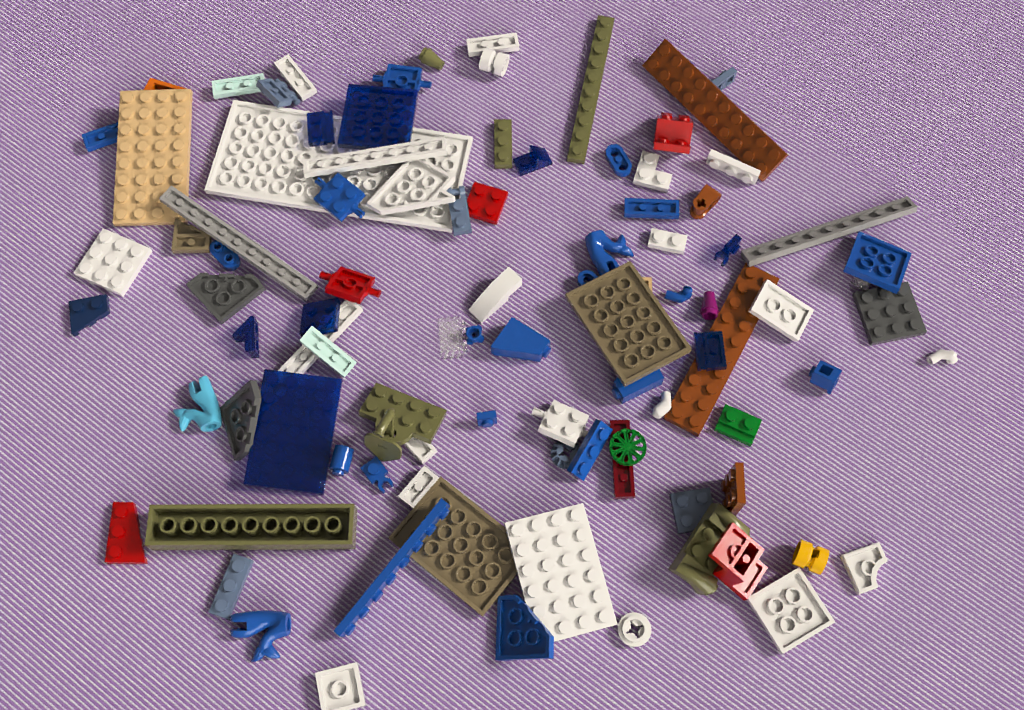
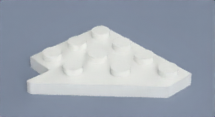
[367,159,456,215]

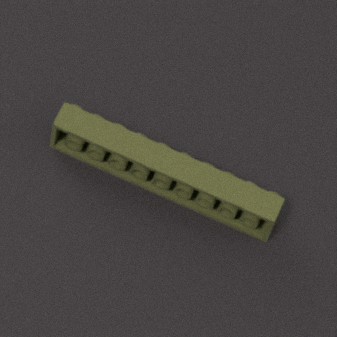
[145,504,357,550]

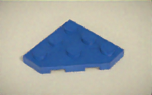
[495,595,554,661]

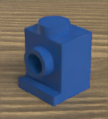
[808,360,842,394]

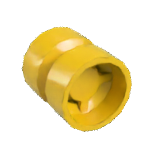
[792,539,829,575]

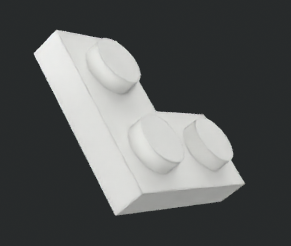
[633,151,673,193]

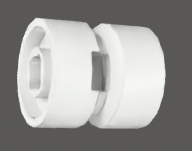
[479,48,510,77]

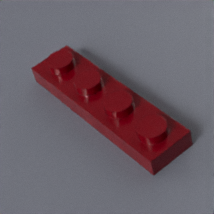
[609,420,635,499]

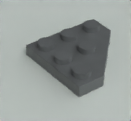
[186,273,266,325]
[220,380,262,461]

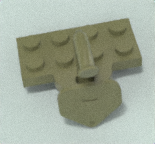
[359,383,447,462]

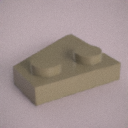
[171,219,212,254]

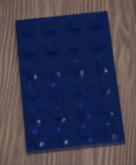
[243,369,343,495]

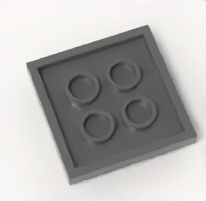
[852,282,927,346]

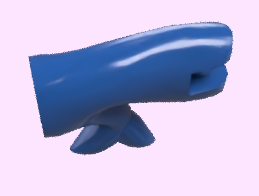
[585,230,634,276]
[230,610,292,662]

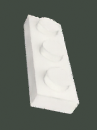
[466,33,519,57]
[274,54,317,101]
[706,149,761,186]

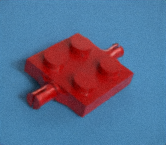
[319,266,381,304]

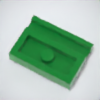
[714,404,762,447]

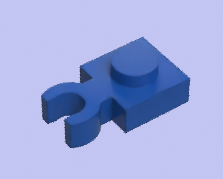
[361,456,394,494]

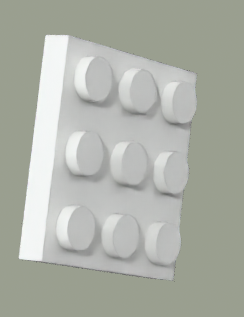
[74,228,152,297]
[747,567,835,655]

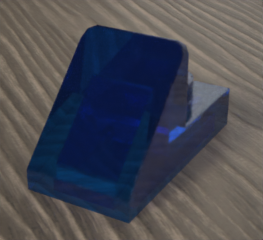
[513,145,553,177]
[232,316,259,358]

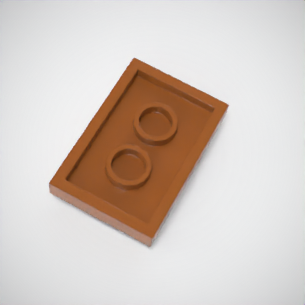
[721,462,746,516]

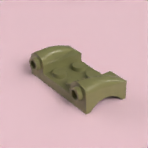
[668,503,750,595]

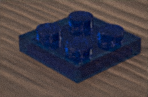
[299,297,341,337]

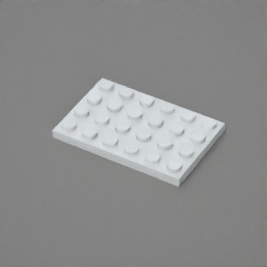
[504,503,617,642]

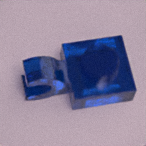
[714,234,742,267]

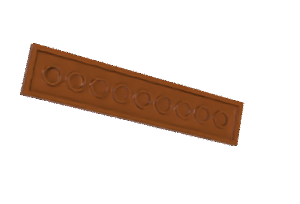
[642,39,788,182]
[663,263,780,437]

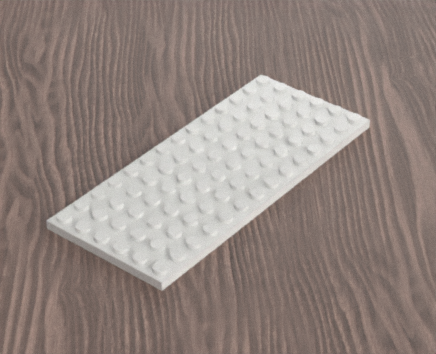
[204,100,473,233]

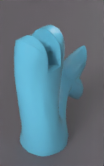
[173,376,222,432]

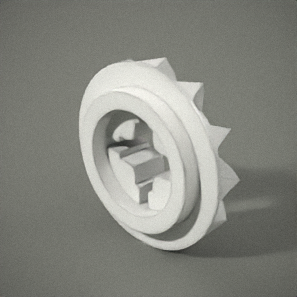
[617,612,651,647]

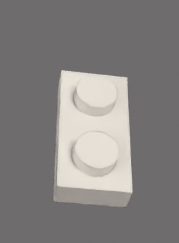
[647,228,687,255]
[398,466,439,509]

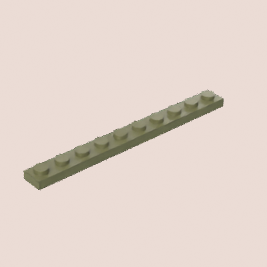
[567,15,615,164]

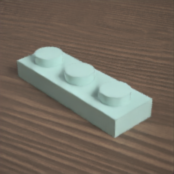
[212,73,265,99]
[299,326,357,378]

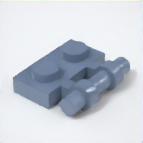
[256,78,301,108]

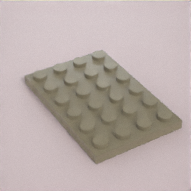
[565,261,692,387]
[388,476,517,617]

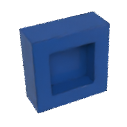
[476,410,497,428]

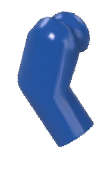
[664,286,693,303]

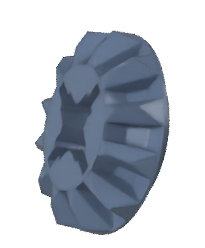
[551,441,580,469]

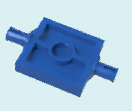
[372,64,432,100]
[313,173,366,222]

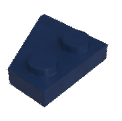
[69,294,110,337]

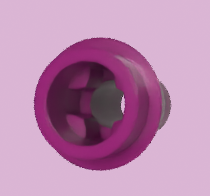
[700,291,719,320]

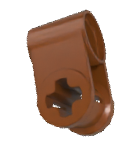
[690,184,722,219]

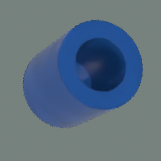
[329,445,354,476]

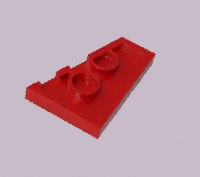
[104,502,148,564]

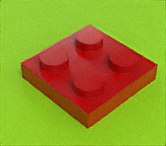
[467,182,508,225]

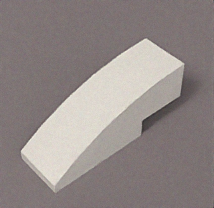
[468,267,522,324]

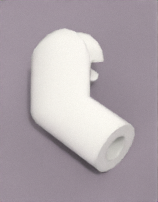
[926,349,958,365]
[652,391,671,419]

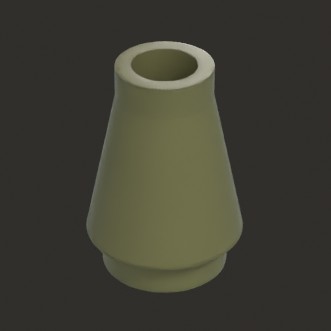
[418,47,445,71]

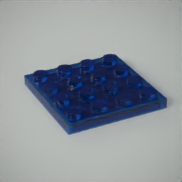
[337,84,419,150]

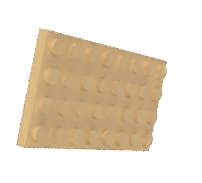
[113,89,193,226]

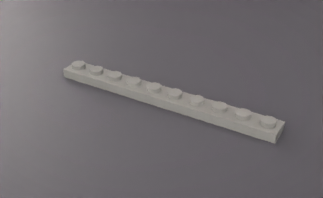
[159,186,318,301]
[741,196,917,267]

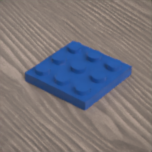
[843,231,912,294]

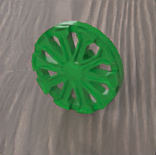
[609,429,647,466]

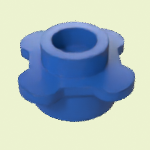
[464,325,484,345]

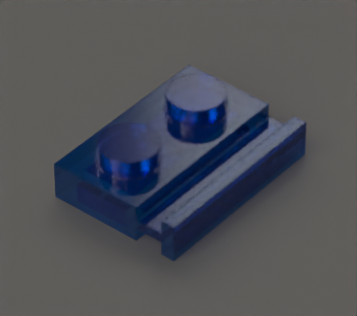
[307,110,335,147]
[693,331,727,371]

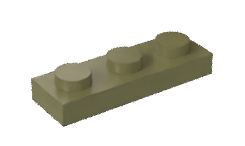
[494,119,512,169]

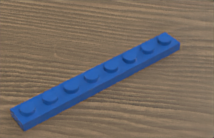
[334,498,450,637]

